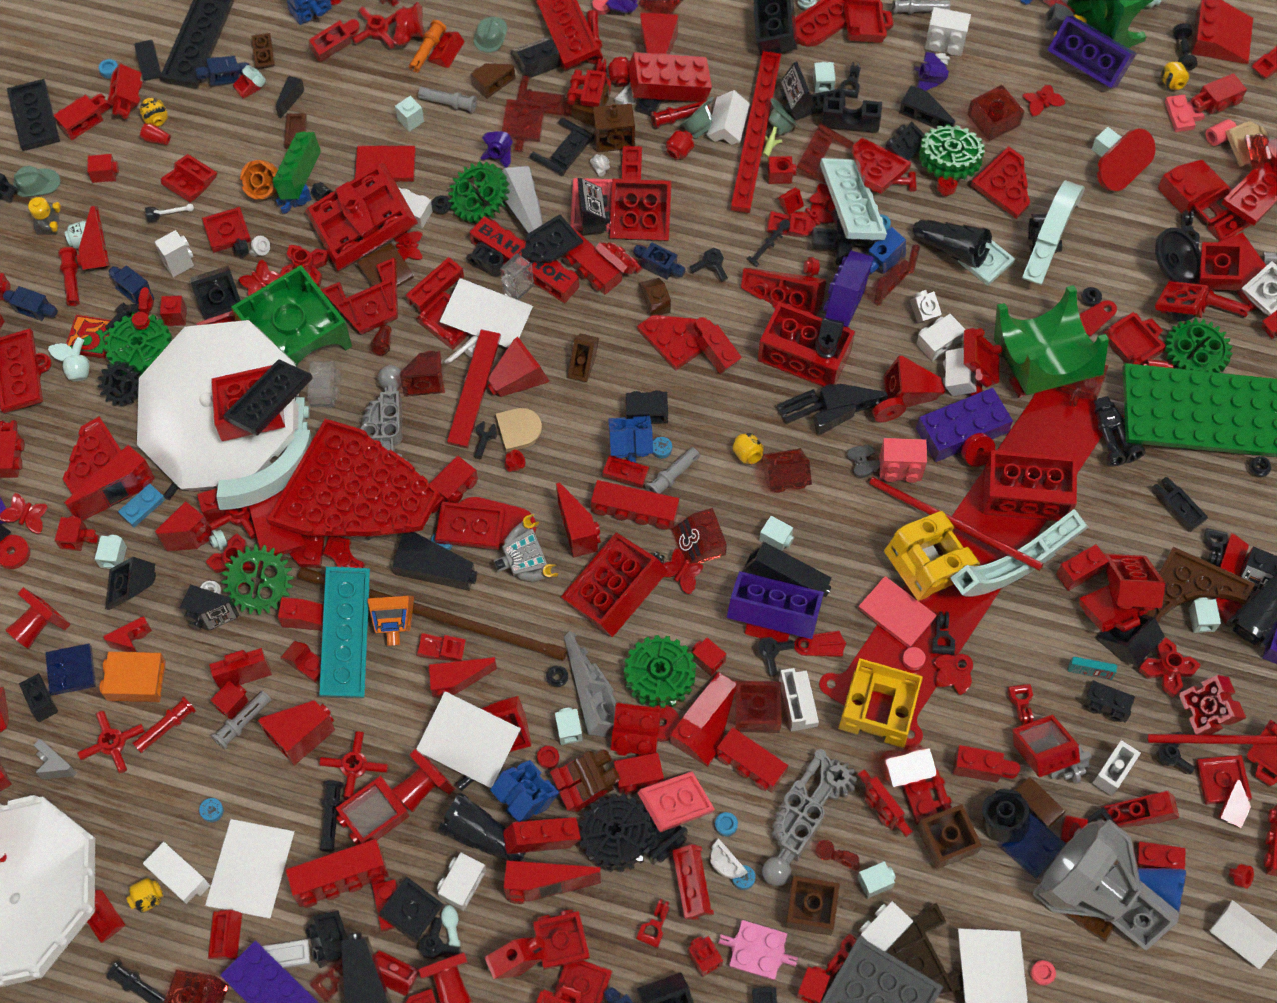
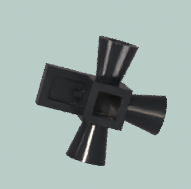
[811,208,875,266]

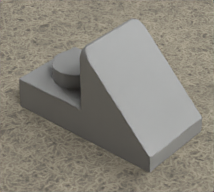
[34,739,77,779]

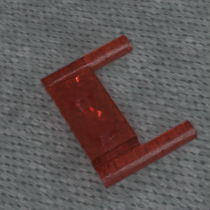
[515,75,572,117]
[796,123,854,185]
[874,244,920,306]

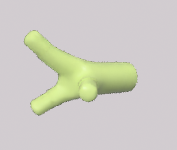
[762,127,782,158]

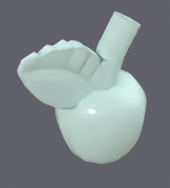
[48,337,90,382]

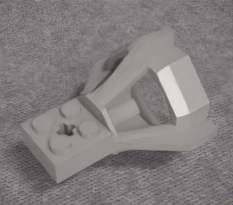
[1033,820,1179,951]

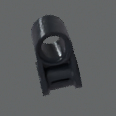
[466,242,505,277]
[817,317,844,359]

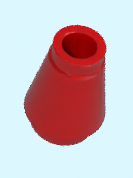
[140,123,171,145]

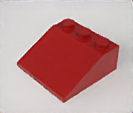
[1191,0,1253,64]
[610,179,672,241]
[211,365,285,441]

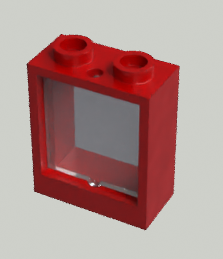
[1012,714,1080,778]
[336,776,409,845]

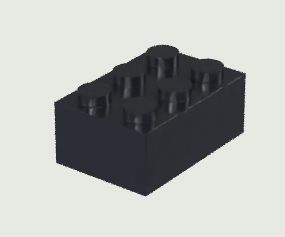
[753,0,798,56]

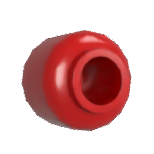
[608,57,630,87]
[666,130,694,160]

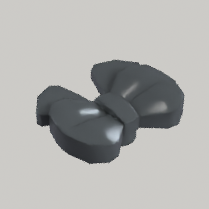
[847,445,880,478]

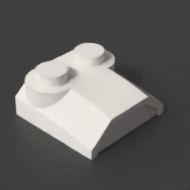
[1242,262,1277,316]

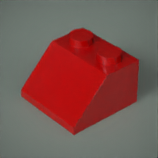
[155,501,212,551]

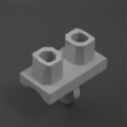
[1049,746,1092,784]

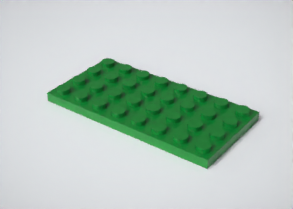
[1122,363,1277,457]

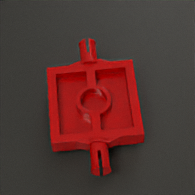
[858,769,913,838]

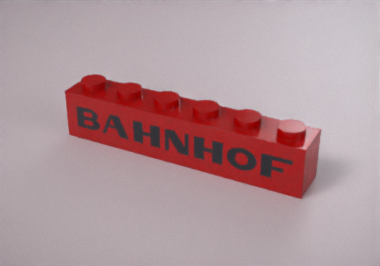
[469,216,579,304]

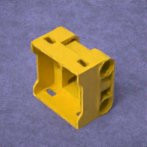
[884,511,980,601]
[838,658,923,748]

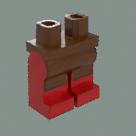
[550,749,621,813]

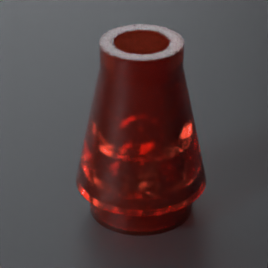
[370,325,392,356]

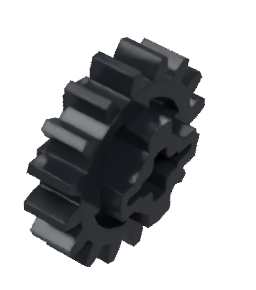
[97,361,141,406]

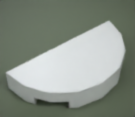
[615,83,641,105]
[710,838,748,879]

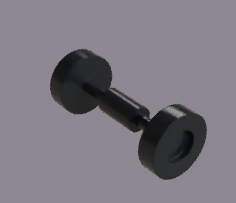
[1172,23,1198,71]

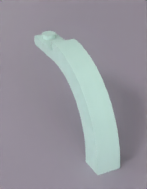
[1022,180,1085,286]
[217,397,312,510]
[951,509,1089,596]

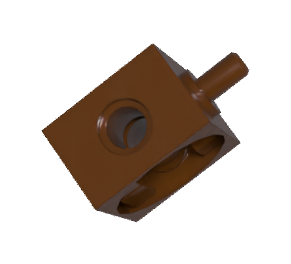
[593,103,635,153]

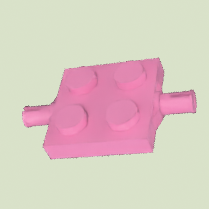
[718,920,798,981]

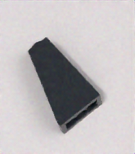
[392,532,477,591]
[742,541,832,597]
[341,933,392,1003]

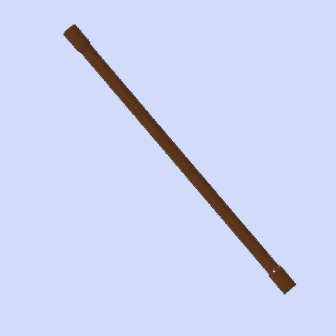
[298,567,567,661]

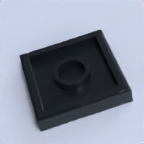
[378,877,444,943]

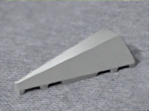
[502,166,543,233]
[564,631,618,737]

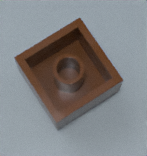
[917,804,982,870]
[785,875,840,936]

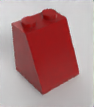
[258,700,335,766]

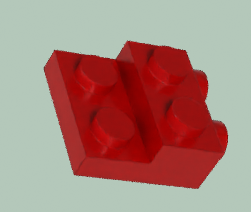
[611,703,661,756]
[533,909,590,970]

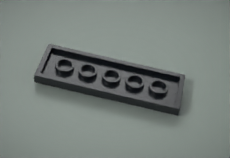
[160,0,234,88]

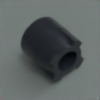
[310,181,332,200]

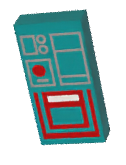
[1068,656,1117,680]

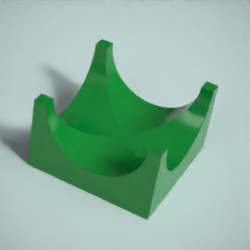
[1067,0,1154,48]
[231,265,352,366]
[994,285,1109,395]

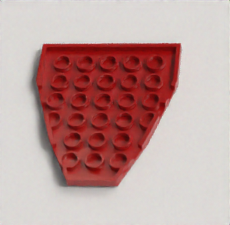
[267,418,440,536]

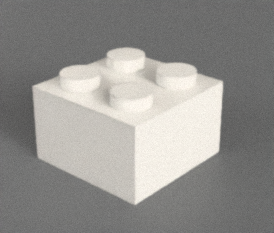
[925,7,971,56]

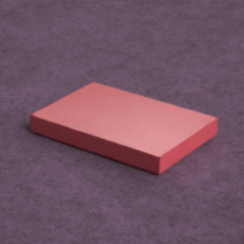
[570,178,612,232]
[858,576,937,648]
[638,771,715,832]

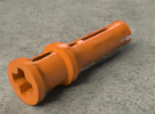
[408,20,447,73]

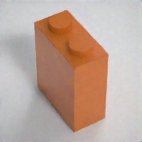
[100,652,166,702]

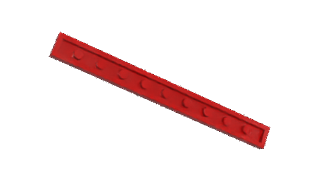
[731,51,781,213]

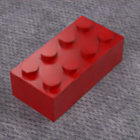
[628,52,712,102]
[285,839,389,908]

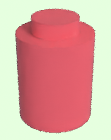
[1206,119,1237,146]

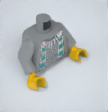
[494,514,558,582]

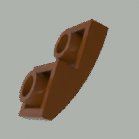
[251,33,275,68]
[1015,777,1065,828]

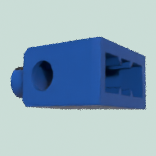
[869,227,906,275]

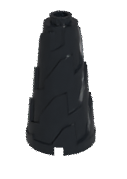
[912,220,992,268]
[1227,573,1277,648]
[437,792,526,862]

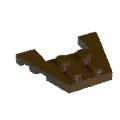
[886,903,964,994]

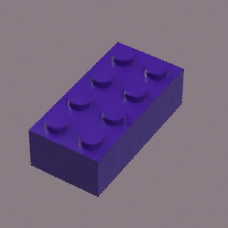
[1047,16,1137,88]
[823,250,874,327]
[916,388,1013,462]
[727,571,824,639]
[220,940,319,1003]

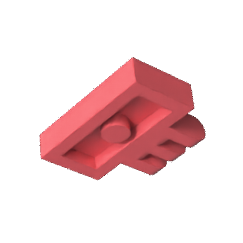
[1165,94,1205,132]

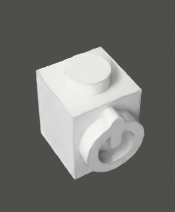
[910,290,942,323]

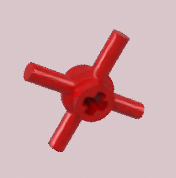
[352,7,397,49]
[208,506,257,539]
[77,711,145,774]
[319,731,388,799]

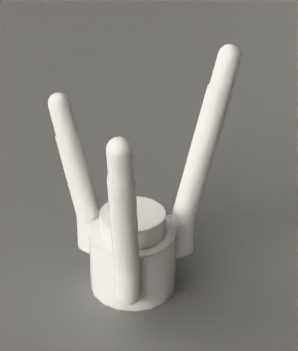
[444,336,478,382]

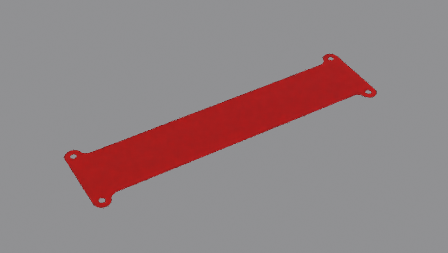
[819,384,1125,746]

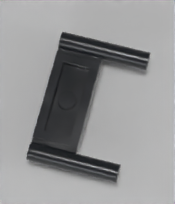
[530,117,595,176]

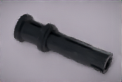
[319,780,344,852]
[106,961,175,1003]

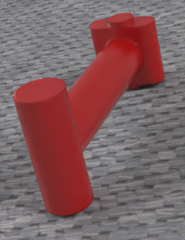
[893,171,917,192]

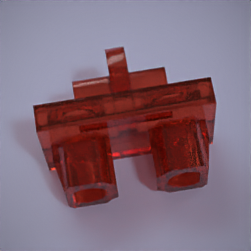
[1244,133,1272,169]

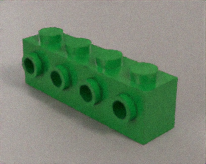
[273,131,321,200]

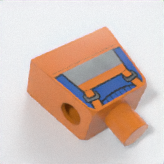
[368,596,414,646]

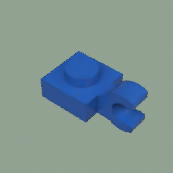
[276,184,312,213]

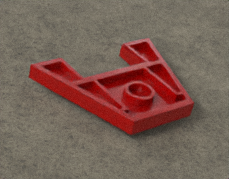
[321,257,398,335]

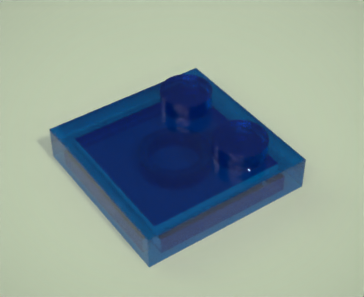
[45,643,96,696]
[1000,813,1066,879]

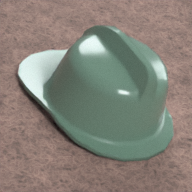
[474,17,507,53]
[678,97,714,138]
[769,98,799,135]
[13,166,60,197]

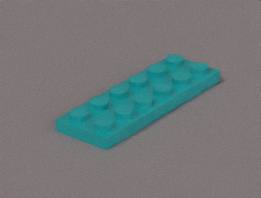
[319,566,370,699]

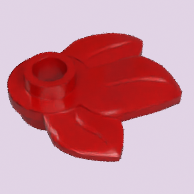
[933,654,973,695]

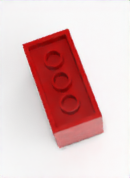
[757,302,855,387]
[983,449,1077,521]

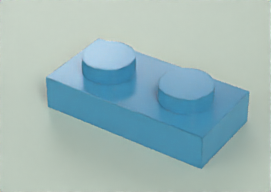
[118,483,166,528]

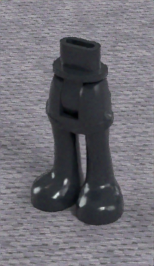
[1093,396,1146,467]

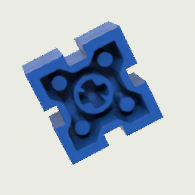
[287,0,332,25]
[609,416,653,463]
[490,760,559,822]

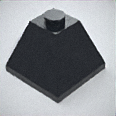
[105,557,156,610]

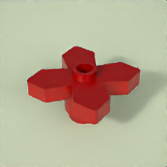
[280,245,329,287]
[206,534,263,589]
[1138,638,1201,698]

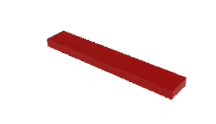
[447,329,501,449]

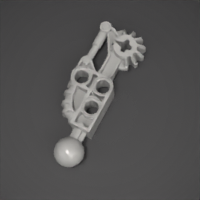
[360,365,407,461]
[762,749,857,886]

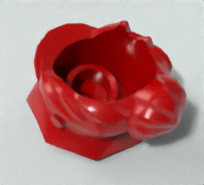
[393,2,424,46]

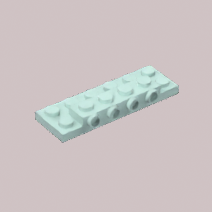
[820,158,887,240]

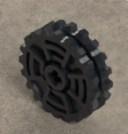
[579,794,656,872]

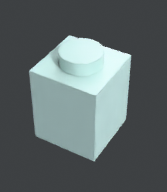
[813,62,835,93]
[395,96,424,132]
[1092,127,1122,157]
[759,516,794,551]
[95,535,127,569]
[1189,597,1221,633]
[555,708,583,745]
[857,861,896,899]

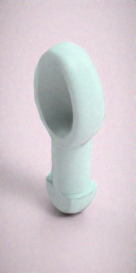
[441,905,460,947]

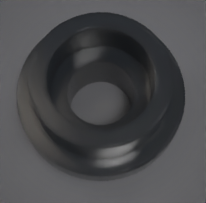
[432,195,451,215]
[233,238,249,259]
[1081,287,1102,307]
[1249,456,1271,477]
[546,665,568,687]

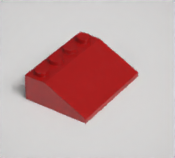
[561,532,668,638]

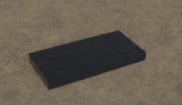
[7,79,61,152]
[223,359,313,436]

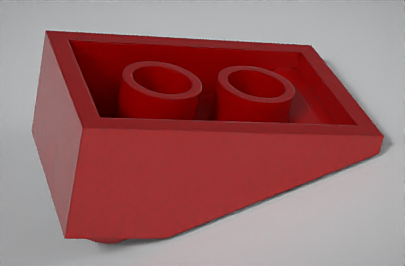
[1157,159,1227,214]
[556,482,601,558]

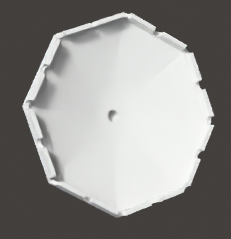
[137,320,299,491]
[0,795,95,987]

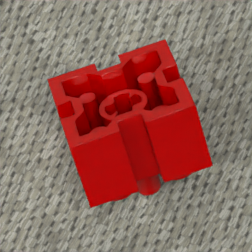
[1179,675,1246,735]

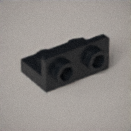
[884,121,924,161]
[1083,680,1135,723]
[644,825,688,865]
[305,910,347,968]

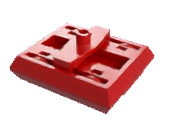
[305,163,418,271]

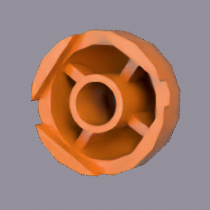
[240,160,278,199]

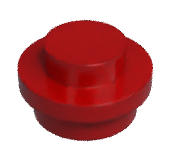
[804,257,820,277]

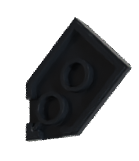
[523,214,583,263]

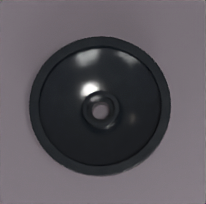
[1155,227,1200,283]

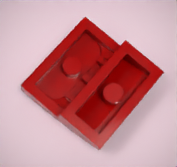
[161,154,217,203]

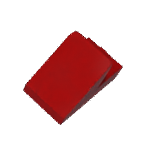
[103,616,152,652]
[280,641,321,682]

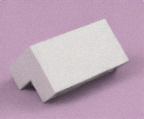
[707,90,750,145]
[779,668,819,731]
[143,842,210,904]
[1210,900,1277,969]

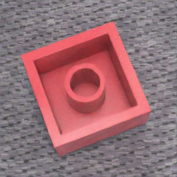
[879,438,927,483]

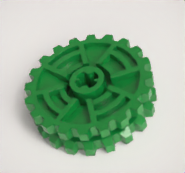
[919,125,985,180]
[104,313,172,376]
[624,635,696,708]

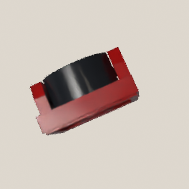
[1155,281,1209,321]

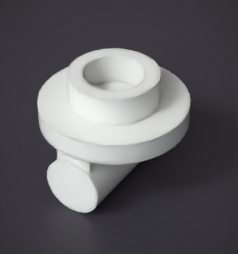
[590,154,610,177]
[249,236,270,257]

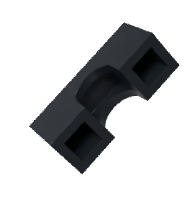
[821,97,882,132]

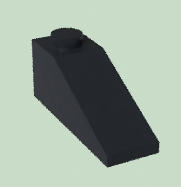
[899,85,956,129]
[819,384,888,412]

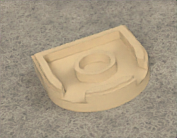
[1225,121,1269,167]
[496,408,542,453]

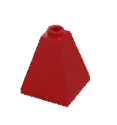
[640,12,678,55]
[487,336,549,397]
[883,355,945,408]

